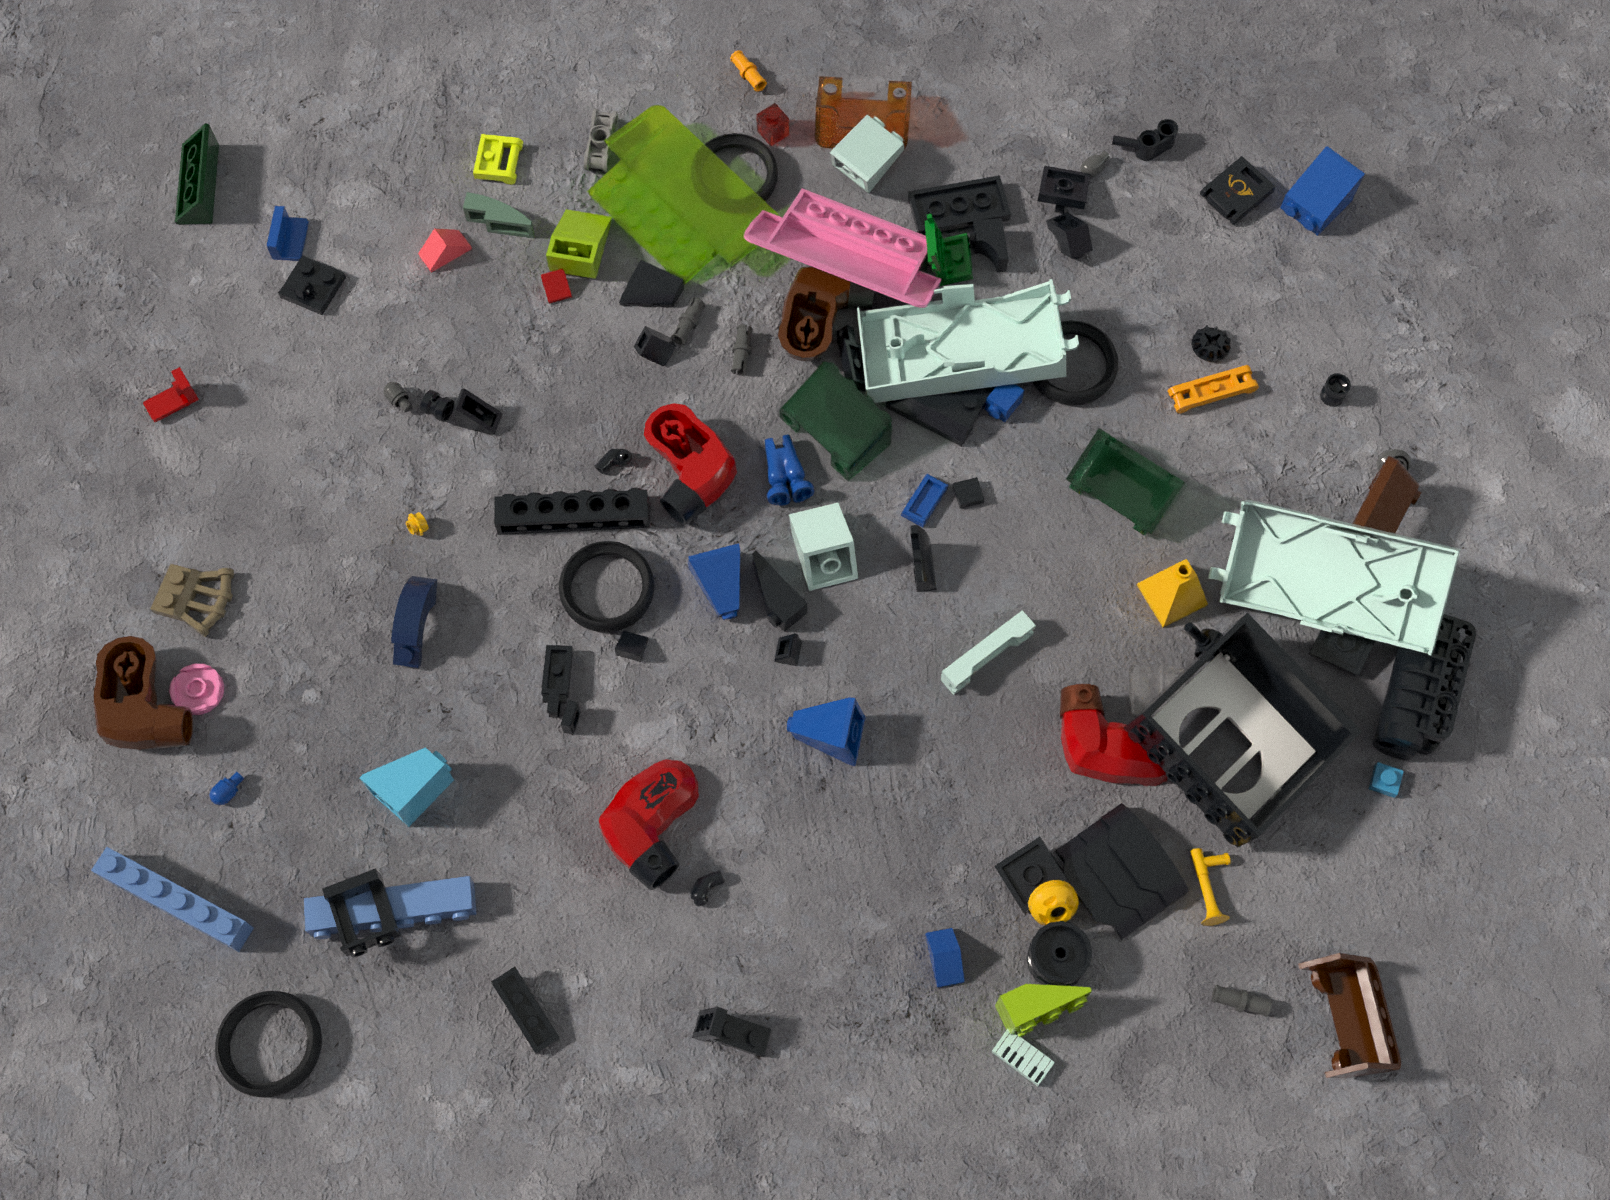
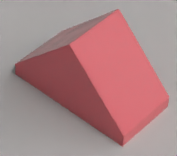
[418,228,472,273]

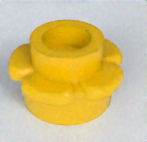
[406,512,429,536]

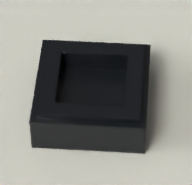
[953,477,985,509]
[561,700,581,735]

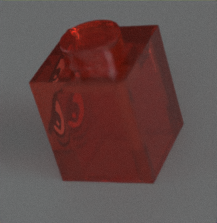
[756,103,789,146]

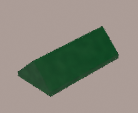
[175,123,219,225]

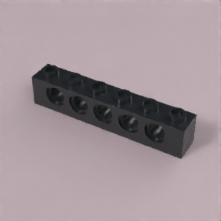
[494,488,650,535]

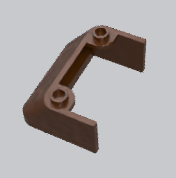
[1352,455,1422,534]
[1298,953,1401,1079]

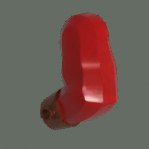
[1060,684,1168,786]

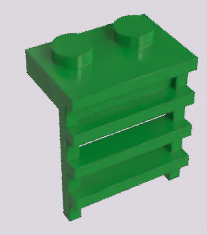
[925,214,973,286]

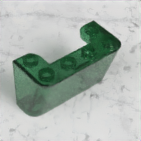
[779,361,892,481]

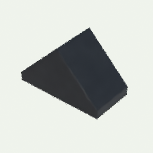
[453,388,503,435]

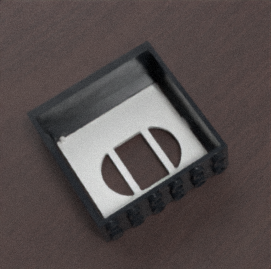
[1124,613,1362,848]

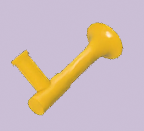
[1190,848,1230,926]

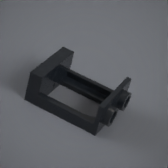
[322,868,401,957]

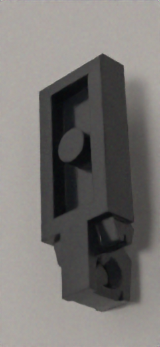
[837,325,866,392]
[541,645,574,718]

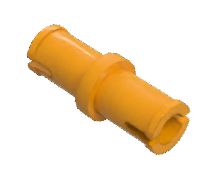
[730,50,767,92]

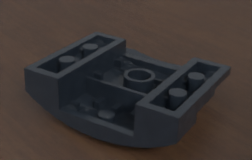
[1055,803,1189,940]

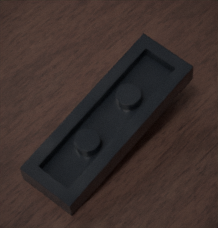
[491,967,560,1054]

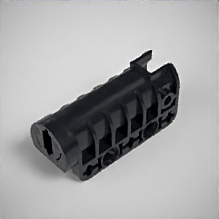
[1373,614,1476,761]

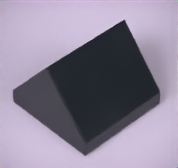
[774,633,802,666]

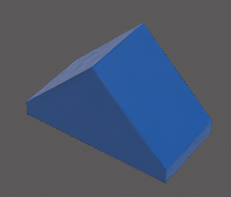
[925,928,964,988]

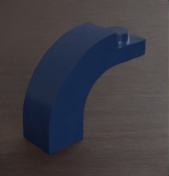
[391,576,437,668]

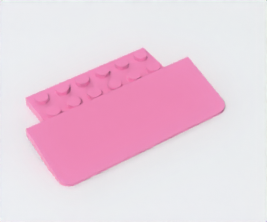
[744,188,942,308]

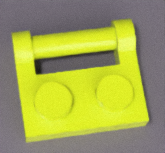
[473,134,524,185]

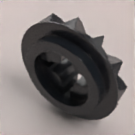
[1191,325,1231,362]

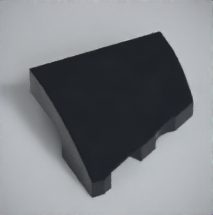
[619,260,684,308]
[910,525,937,592]

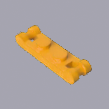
[1168,365,1259,414]

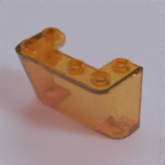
[815,76,912,149]

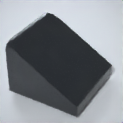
[615,631,649,662]

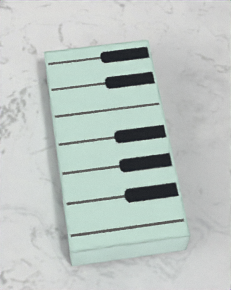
[992,1029,1055,1087]

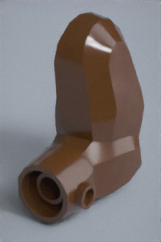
[93,636,193,750]

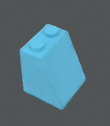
[360,747,454,827]

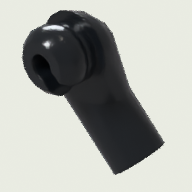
[595,449,632,474]
[690,870,724,906]

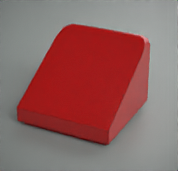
[541,269,572,304]

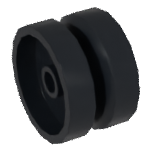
[1026,921,1092,986]

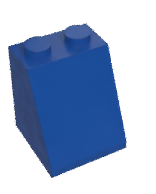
[1280,146,1365,236]

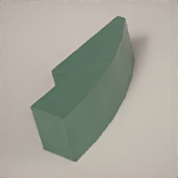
[463,192,535,238]

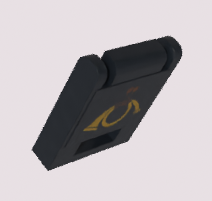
[1200,156,1275,225]

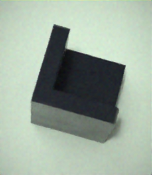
[633,326,676,366]

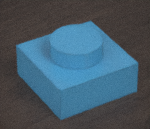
[1369,762,1404,798]

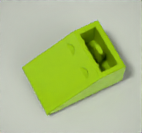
[546,209,612,279]
[995,984,1092,1037]

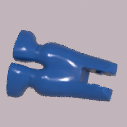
[765,434,815,506]

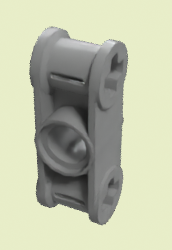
[584,109,618,172]

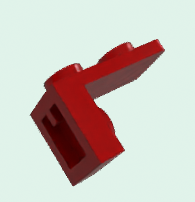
[143,367,199,422]

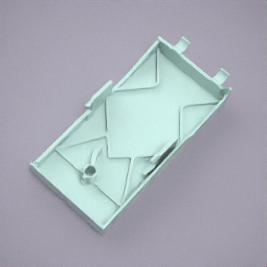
[857,279,1079,403]
[1208,500,1461,655]

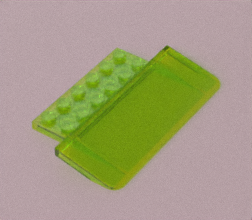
[587,105,779,285]

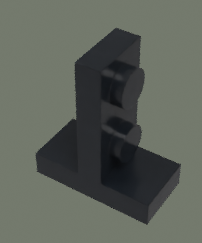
[692,1007,772,1057]

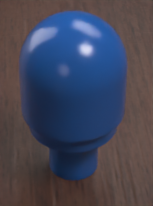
[209,772,244,805]

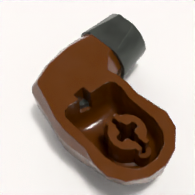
[778,266,874,361]

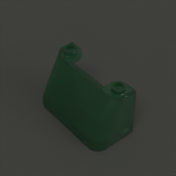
[1066,428,1188,536]

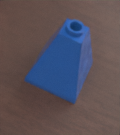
[688,543,740,620]
[787,697,865,766]

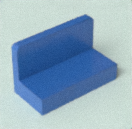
[266,206,309,261]

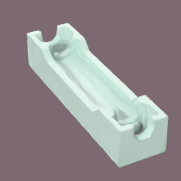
[941,610,1036,695]

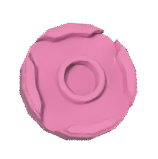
[169,663,225,715]

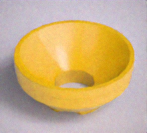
[1028,880,1079,926]

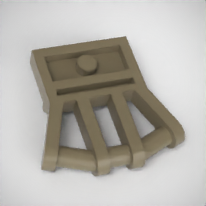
[150,564,234,637]

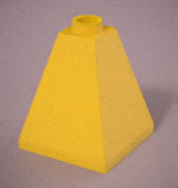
[1137,559,1208,628]

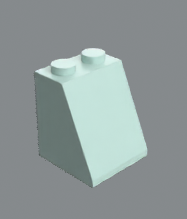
[830,115,904,193]
[789,503,858,591]

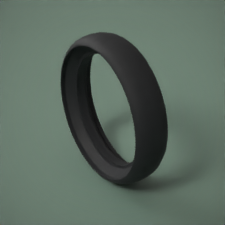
[691,133,778,214]
[1032,320,1118,405]
[559,541,654,632]
[215,991,322,1098]

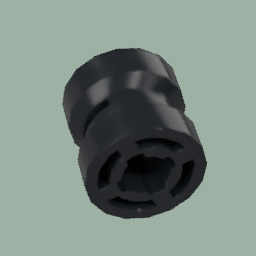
[1320,373,1351,407]
[420,389,455,422]

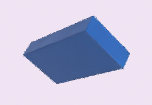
[901,474,949,528]

